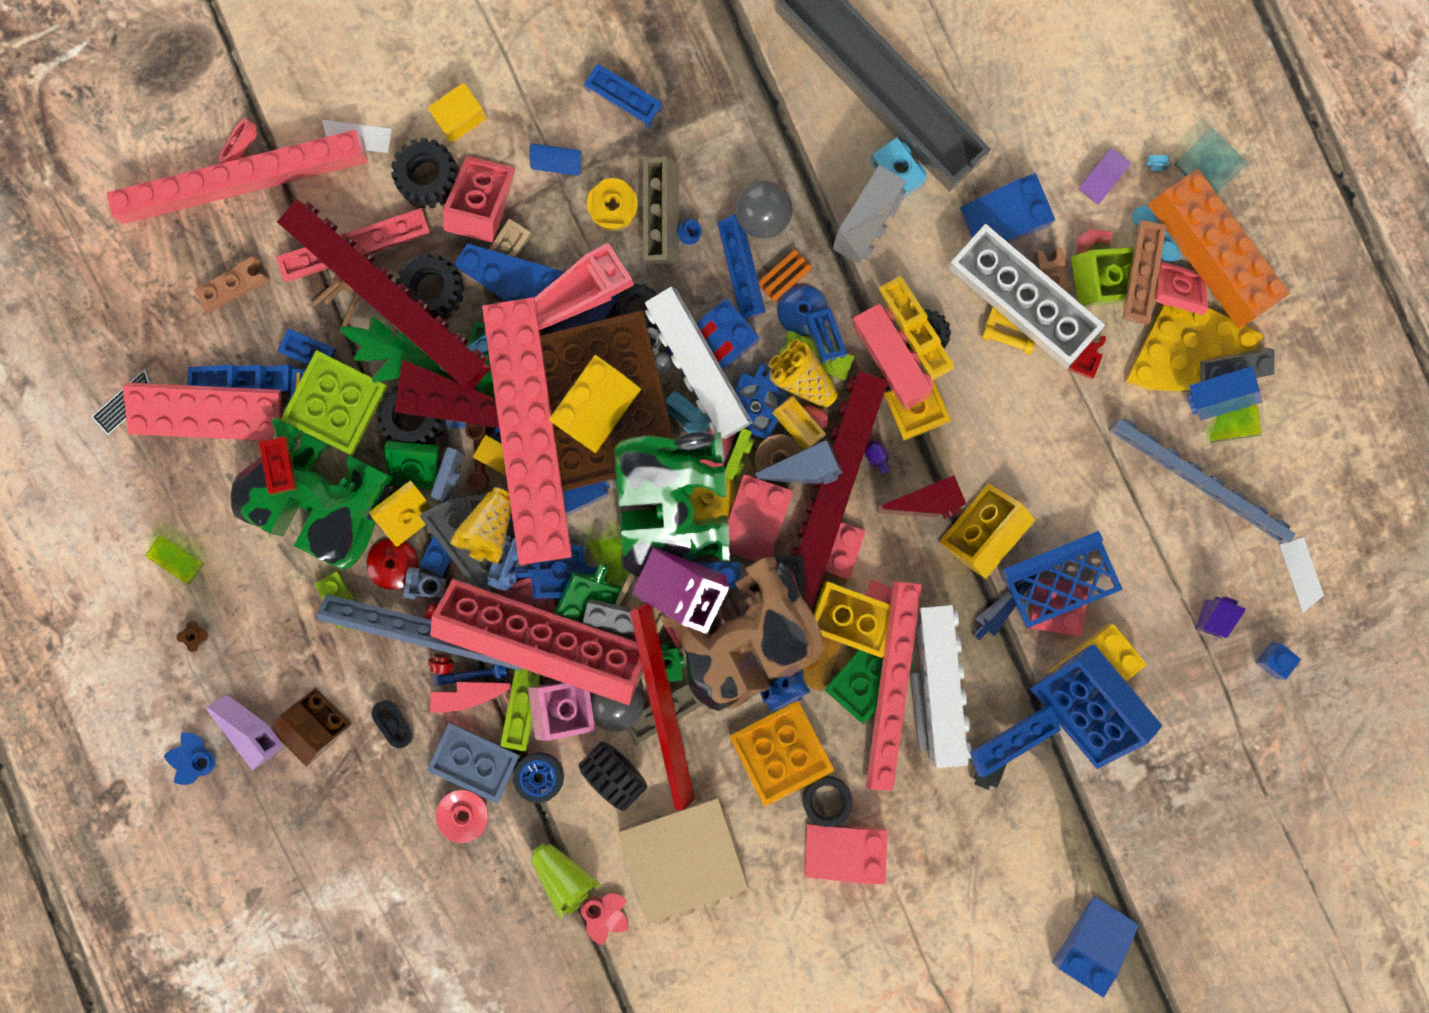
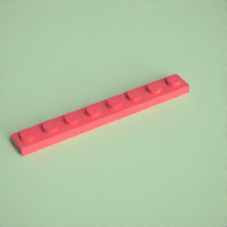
[866,581,922,790]

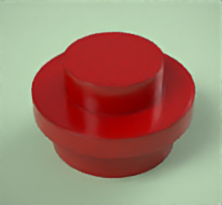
[428,654,454,674]

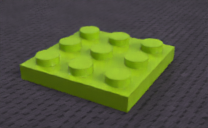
[280,350,388,455]

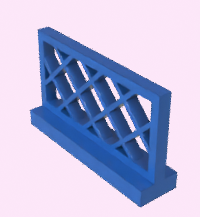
[1000,531,1123,629]

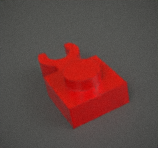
[1068,336,1106,380]

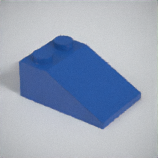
[960,173,1056,243]
[1052,896,1139,998]

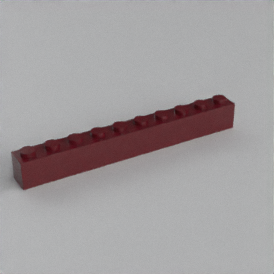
[277,199,491,391]
[791,371,888,612]

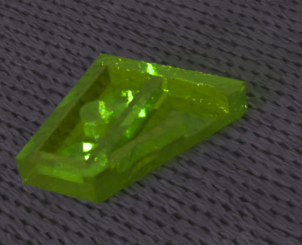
[1210,404,1262,443]
[586,538,630,584]

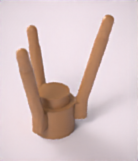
[312,278,360,334]

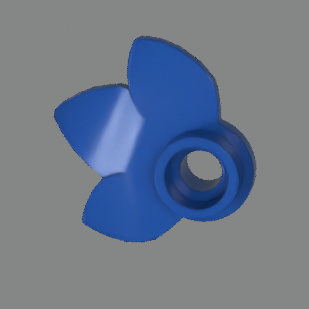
[164,732,216,785]

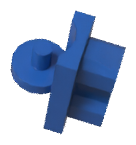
[760,669,810,712]

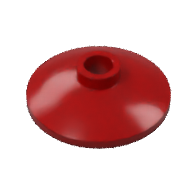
[367,539,418,590]

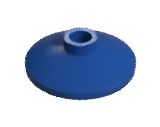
[777,285,828,336]

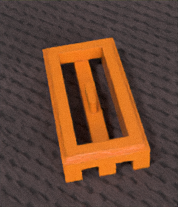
[759,250,812,303]

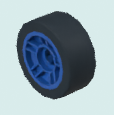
[513,752,564,803]

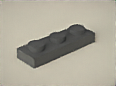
[1200,347,1275,382]

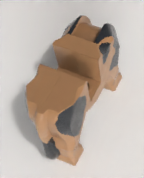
[662,558,824,711]

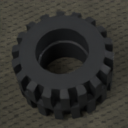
[391,138,459,209]
[395,253,465,318]
[376,386,446,445]
[578,741,648,811]

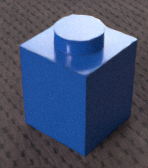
[1255,643,1302,680]

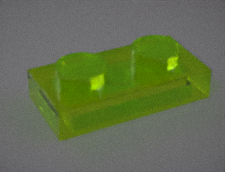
[145,535,205,585]

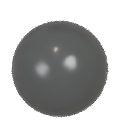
[735,180,793,239]
[590,684,645,732]

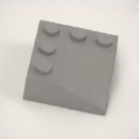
[833,165,907,265]

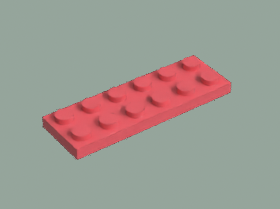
[123,382,283,441]

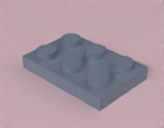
[427,722,521,804]

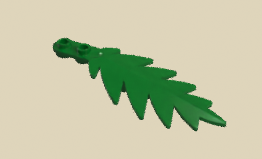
[340,317,495,398]

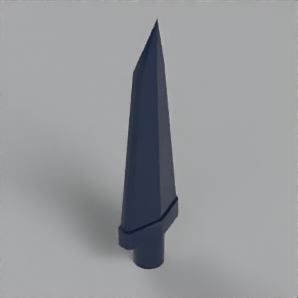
[972,575,1036,641]

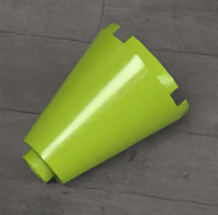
[531,843,601,919]

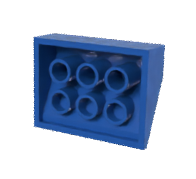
[1030,644,1163,769]

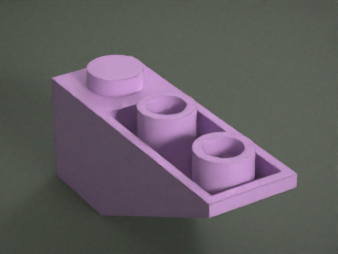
[206,695,284,770]

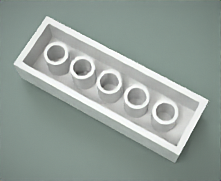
[949,224,1105,369]
[916,605,972,768]

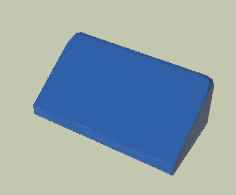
[530,144,583,176]

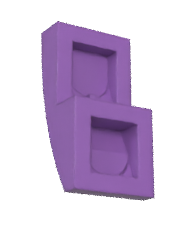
[1078,147,1131,205]

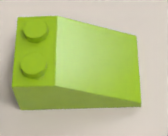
[1071,247,1134,307]

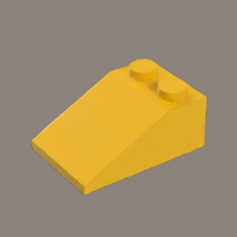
[812,580,891,658]
[1047,624,1147,682]

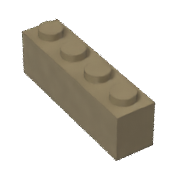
[643,156,679,266]

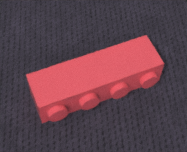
[853,303,934,411]

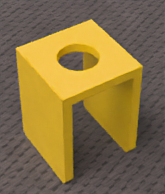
[428,82,487,143]

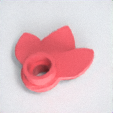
[581,893,629,945]

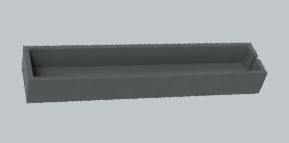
[776,0,991,192]

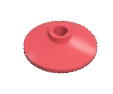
[436,790,488,843]

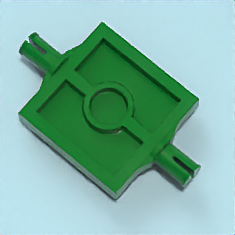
[553,562,622,623]

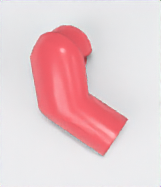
[803,405,828,429]

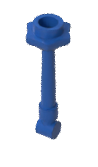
[434,664,509,686]

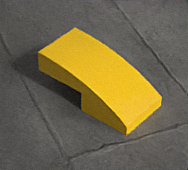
[473,435,507,477]

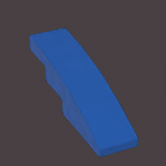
[187,365,294,392]

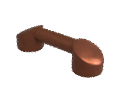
[465,423,490,492]

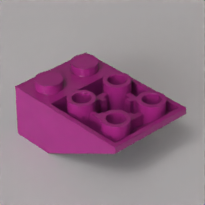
[632,547,728,633]

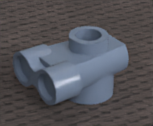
[403,567,447,599]

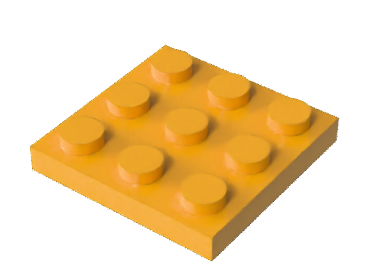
[729,701,835,807]

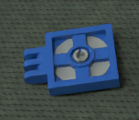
[735,363,789,440]

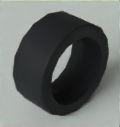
[803,776,853,827]

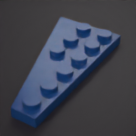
[453,244,619,333]

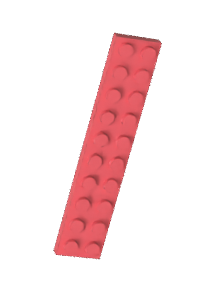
[482,297,573,565]

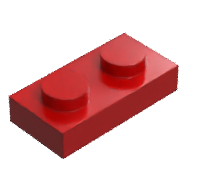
[258,436,297,495]

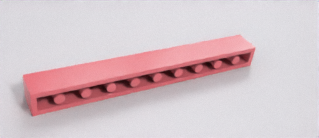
[106,130,368,224]

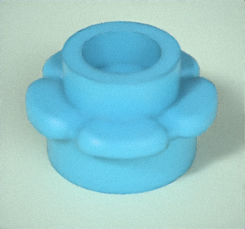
[1145,155,1171,171]

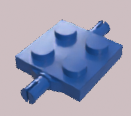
[514,546,598,599]

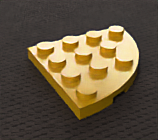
[1125,305,1264,392]

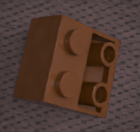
[271,687,351,767]

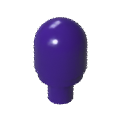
[864,441,891,476]

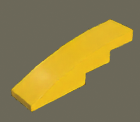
[878,276,954,381]

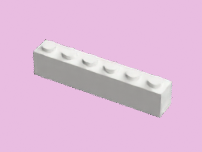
[645,287,753,439]

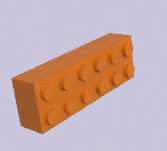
[1148,169,1290,329]

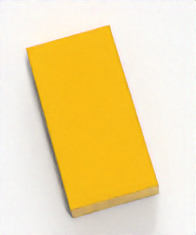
[772,395,826,450]

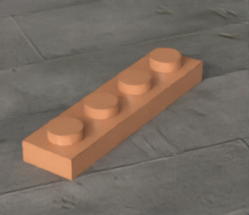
[1122,220,1167,325]

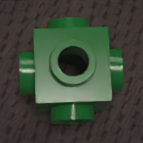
[660,643,686,682]

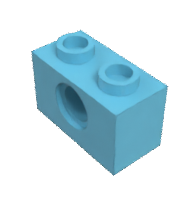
[870,137,927,199]

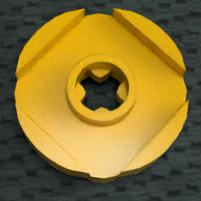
[587,178,638,231]

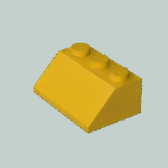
[549,355,642,453]
[939,483,1035,579]

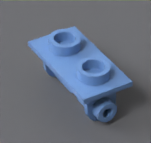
[487,536,519,591]

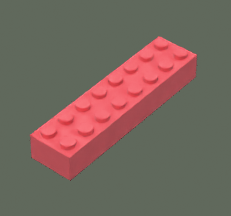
[431,579,643,705]

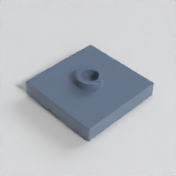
[431,447,465,502]

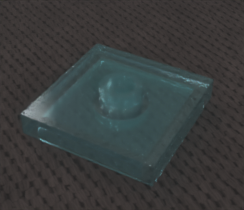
[1174,128,1248,194]

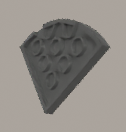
[419,495,529,592]

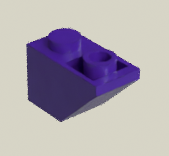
[1195,596,1246,638]

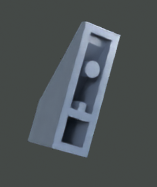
[755,440,843,484]

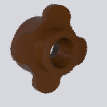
[177,621,208,652]

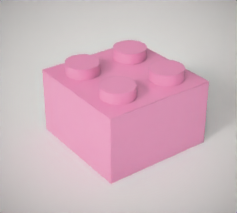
[528,681,595,741]

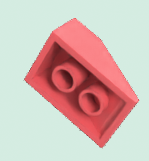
[443,155,515,243]
[728,475,793,562]
[805,824,888,885]

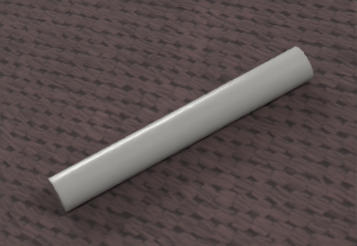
[911,672,929,751]

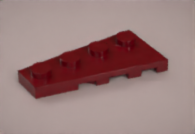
[395,360,500,428]

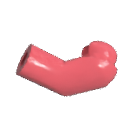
[1076,229,1112,254]

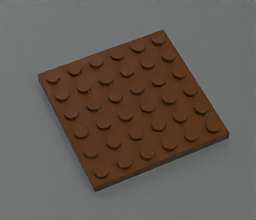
[541,310,674,492]

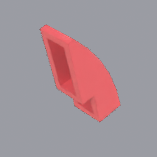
[430,681,512,713]

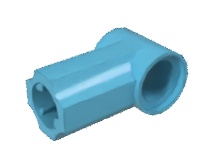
[665,391,712,433]

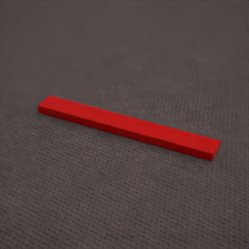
[630,602,695,810]

